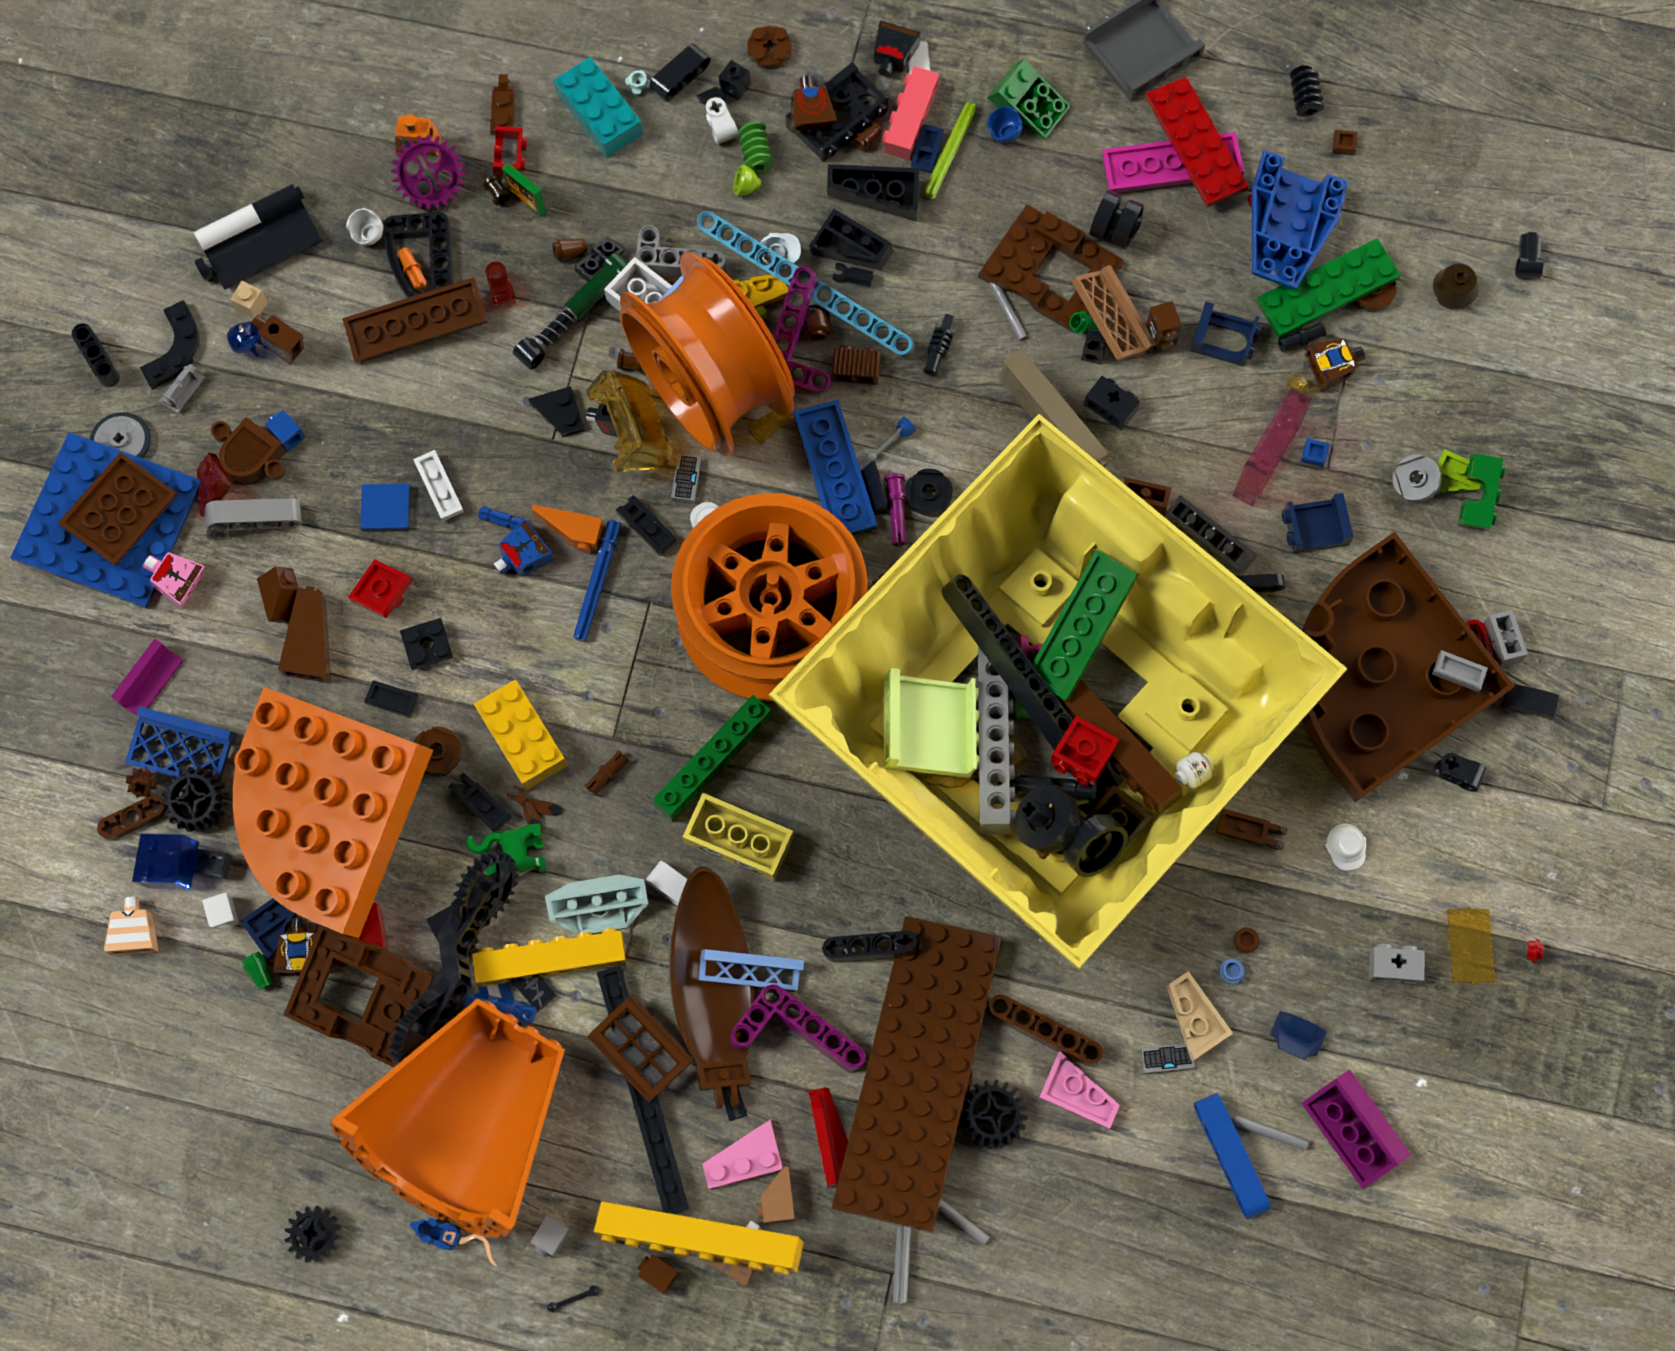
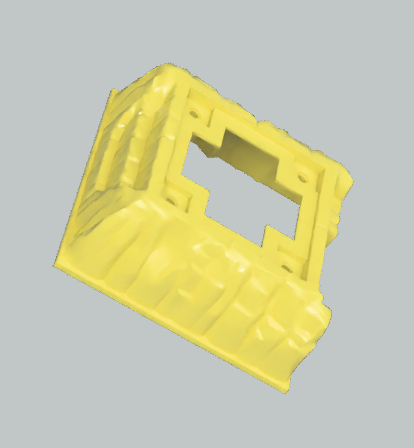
[769,414,1347,970]

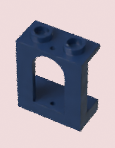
[1190,301,1261,367]

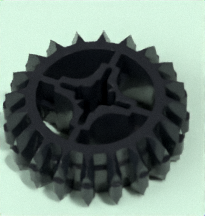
[161,766,229,832]
[960,1080,1028,1149]

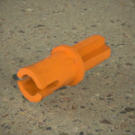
[397,248,427,290]

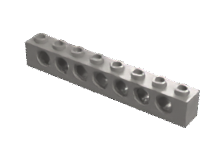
[978,647,1015,834]

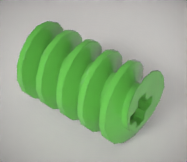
[739,121,773,174]

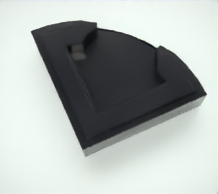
[697,86,726,105]

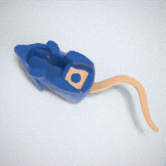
[410,1218,497,1267]

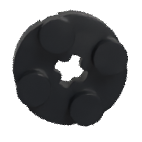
[905,468,953,516]

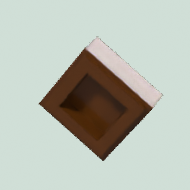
[1332,129,1358,156]

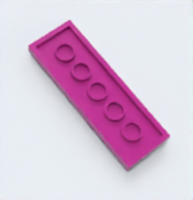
[1101,132,1244,193]

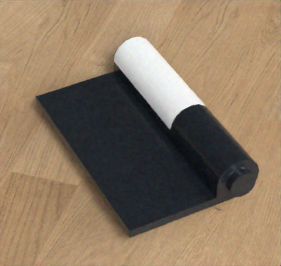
[194,184,323,290]

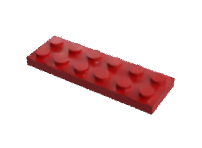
[1145,77,1249,208]

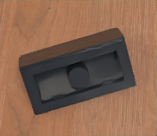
[861,461,888,515]

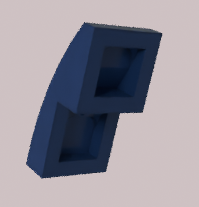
[910,124,944,172]

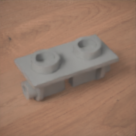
[159,364,205,413]

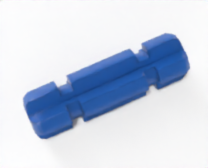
[478,506,524,530]

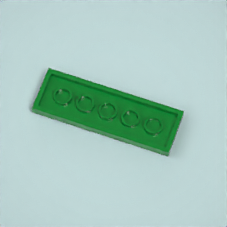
[1256,238,1401,339]
[1032,549,1140,701]

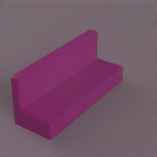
[111,638,183,717]

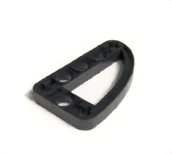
[383,212,453,298]

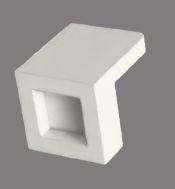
[202,892,239,928]

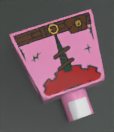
[143,553,206,609]

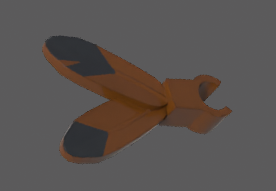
[506,785,562,834]

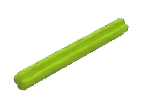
[923,102,977,199]

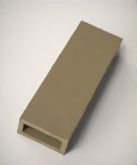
[1000,348,1109,468]

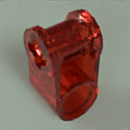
[485,261,517,309]

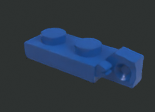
[464,992,537,1023]

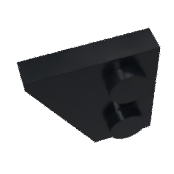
[528,386,585,437]

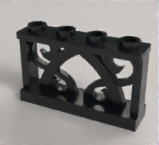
[786,62,889,162]

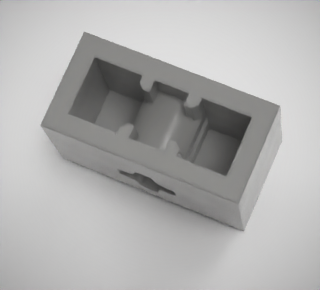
[1483,610,1528,668]
[1369,944,1425,985]

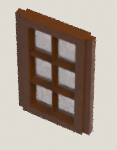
[587,995,694,1103]

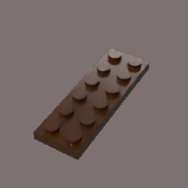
[342,277,488,364]

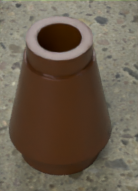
[552,239,588,262]

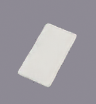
[909,41,930,74]

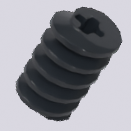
[1289,65,1324,117]

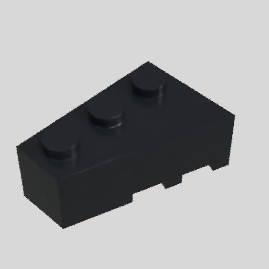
[809,209,893,270]

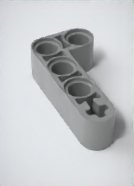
[636,225,727,277]
[204,498,302,540]

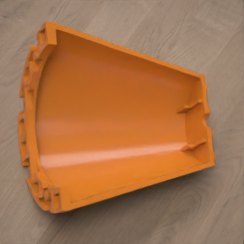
[331,998,565,1238]

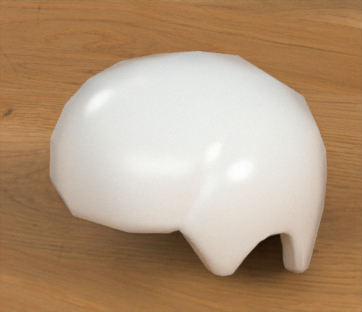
[346,208,383,246]

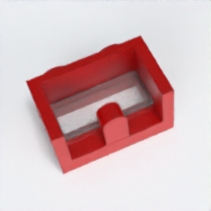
[492,126,527,177]

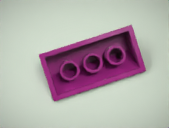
[1301,1069,1411,1189]

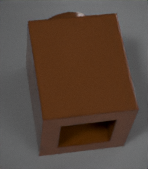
[637,1254,680,1295]

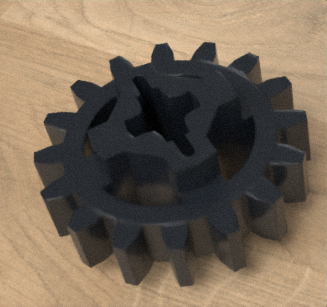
[284,1206,342,1263]

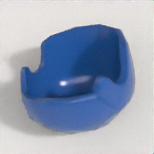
[987,106,1023,143]

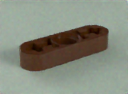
[97,795,168,841]

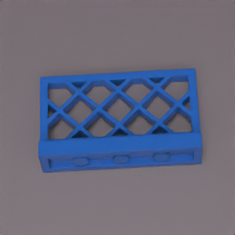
[125,706,238,785]

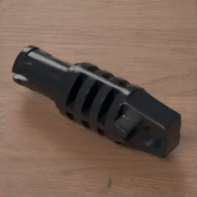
[923,314,955,376]

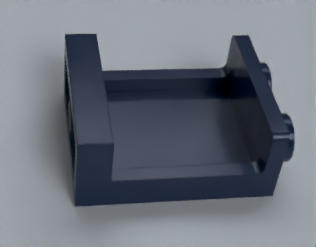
[1281,493,1354,554]

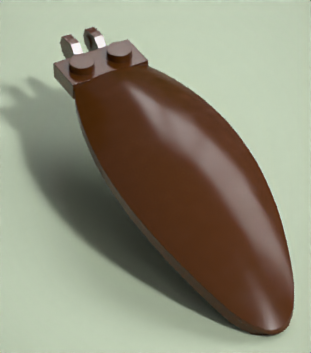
[669,866,754,1109]

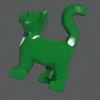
[466,823,547,876]

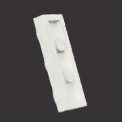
[413,450,464,522]

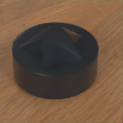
[194,257,213,281]

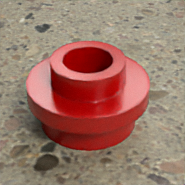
[1526,939,1544,964]

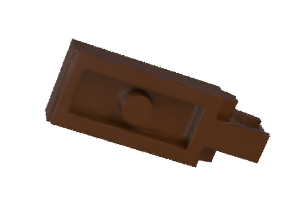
[490,74,516,135]

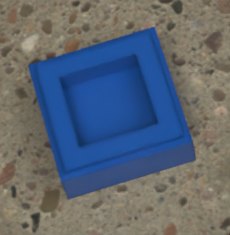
[1300,438,1330,468]

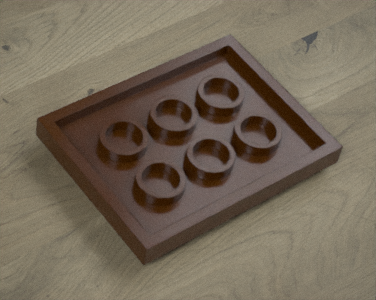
[58,452,178,567]

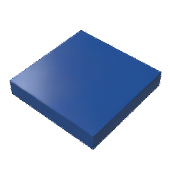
[360,483,410,531]

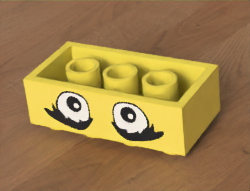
[682,793,794,882]

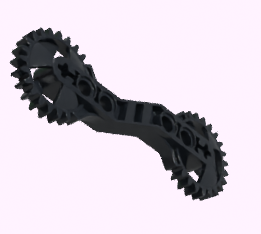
[389,849,519,1065]

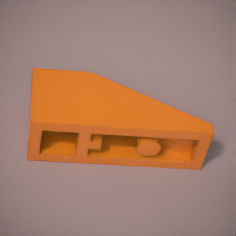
[532,505,604,553]

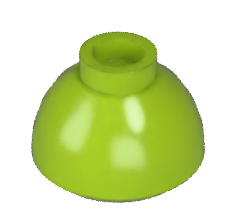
[733,164,761,196]

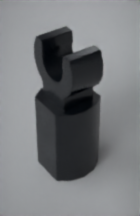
[832,262,874,287]

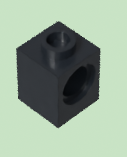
[718,60,751,101]

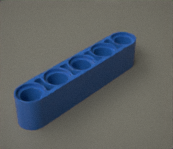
[1193,1093,1271,1220]

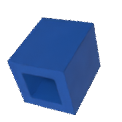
[265,410,306,452]

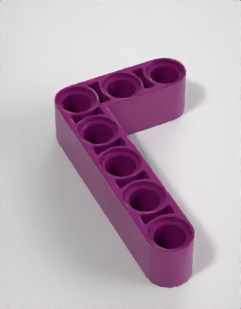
[773,266,832,393]
[730,984,865,1072]

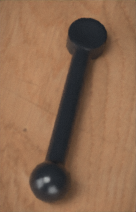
[547,1286,599,1313]

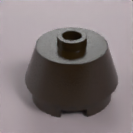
[1433,263,1479,309]

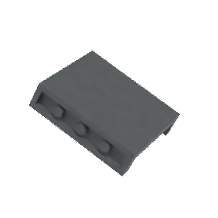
[1083,0,1205,102]

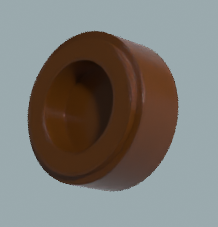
[1233,928,1259,954]

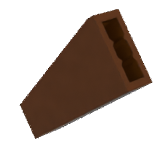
[278,586,331,683]

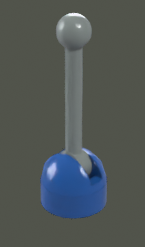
[867,416,916,462]

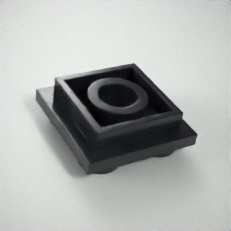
[400,618,454,671]

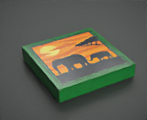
[502,163,546,217]

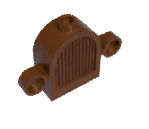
[211,417,287,485]

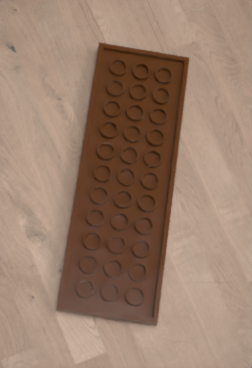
[832,916,1003,1233]

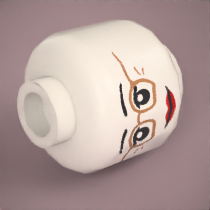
[1175,752,1214,789]

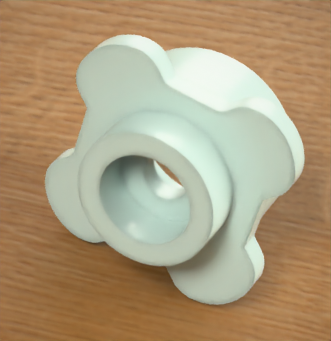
[625,70,651,95]

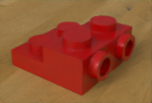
[1051,716,1120,786]

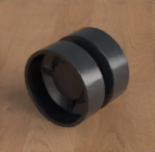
[1089,190,1145,250]

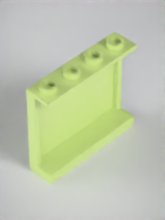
[883,668,980,778]

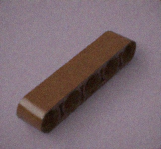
[988,994,1103,1067]

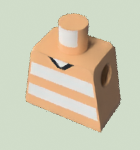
[104,897,158,956]

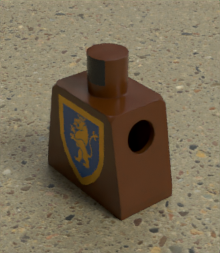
[250,315,304,365]

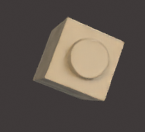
[230,281,268,319]

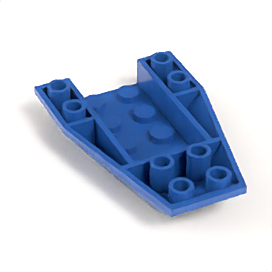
[1252,150,1349,290]

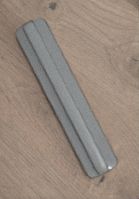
[893,1226,911,1305]

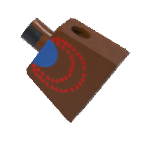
[790,76,837,132]

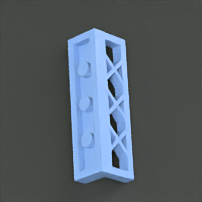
[698,949,804,991]

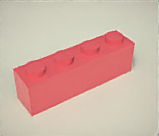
[882,66,939,161]

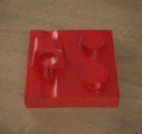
[348,559,413,619]

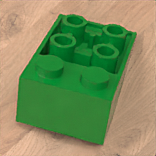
[987,59,1071,139]

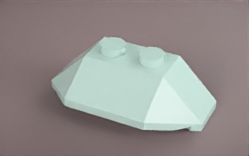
[545,875,648,934]

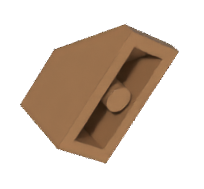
[757,1167,795,1224]

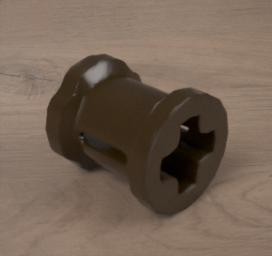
[483,175,512,206]

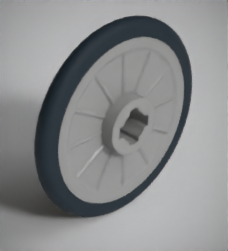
[90,412,151,458]

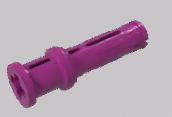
[884,473,907,546]

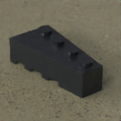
[827,164,919,221]

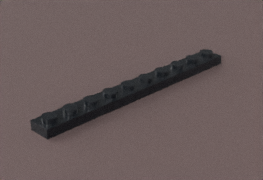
[596,965,690,1214]

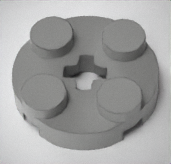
[1393,454,1442,502]

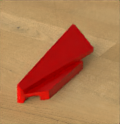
[808,1087,848,1188]

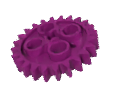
[391,134,466,210]

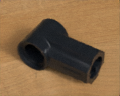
[1515,232,1544,279]

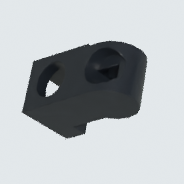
[1081,328,1107,365]

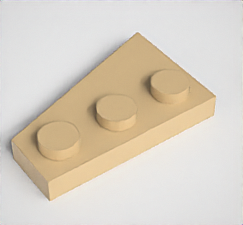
[1167,971,1233,1062]

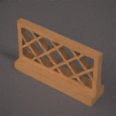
[1071,265,1156,361]

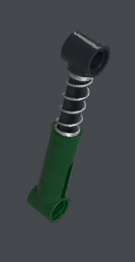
[513,253,629,370]

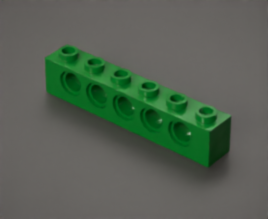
[652,695,772,822]

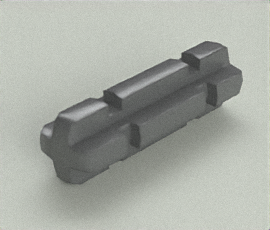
[806,72,827,87]

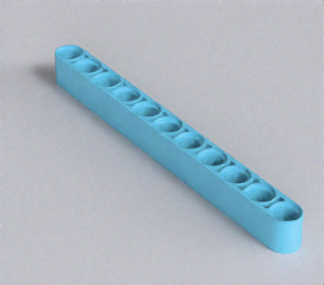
[697,211,914,356]

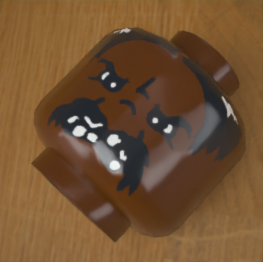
[801,305,831,341]

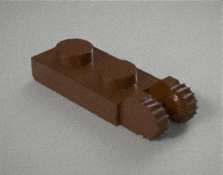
[1215,808,1288,850]

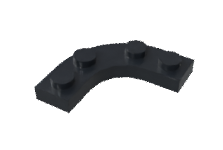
[140,300,200,389]

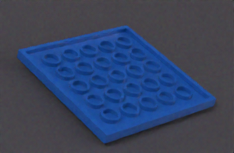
[10,432,203,609]

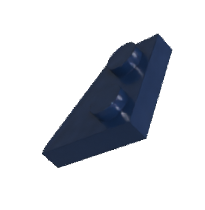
[241,898,296,960]

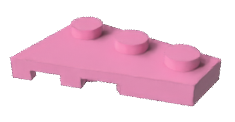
[1039,1051,1120,1130]
[702,1120,782,1190]

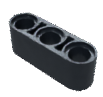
[649,44,711,102]
[71,323,120,387]

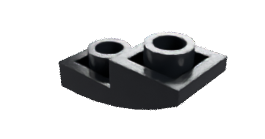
[575,236,624,282]
[1501,684,1559,720]

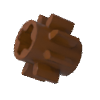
[125,767,157,798]

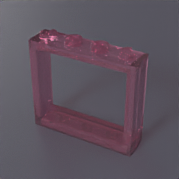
[1233,387,1312,507]

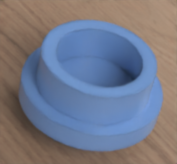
[1219,959,1245,984]

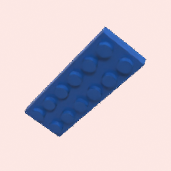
[793,399,878,536]

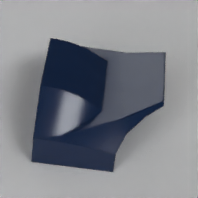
[1270,1011,1327,1060]

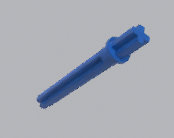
[573,519,621,642]

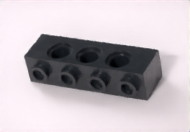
[1165,495,1258,574]

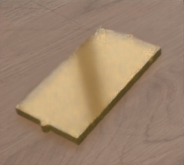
[1447,907,1495,985]

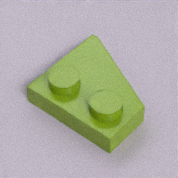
[1437,449,1481,492]

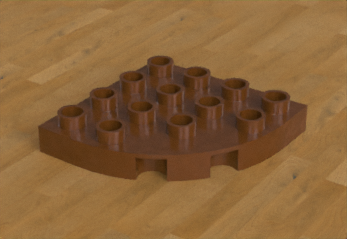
[1302,532,1515,802]

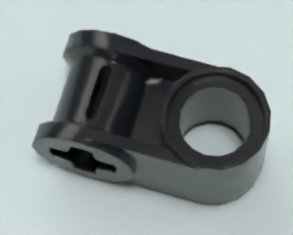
[1435,753,1486,792]

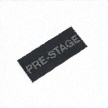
[722,1087,748,1121]

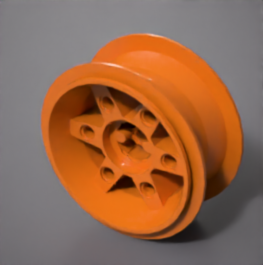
[619,252,795,456]
[671,493,868,702]

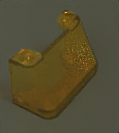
[586,370,673,472]

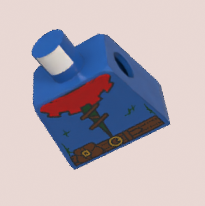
[493,519,554,577]

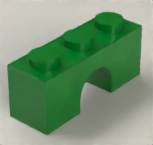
[1457,453,1505,530]

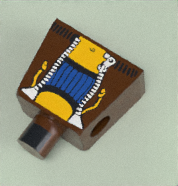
[1305,339,1365,392]
[274,918,317,977]

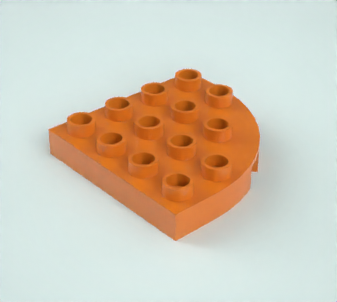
[233,687,433,938]

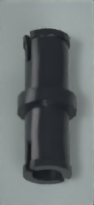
[1278,322,1326,353]

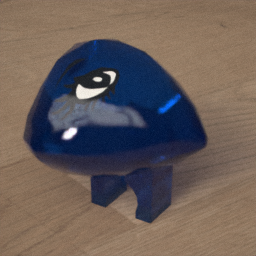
[227,321,267,357]

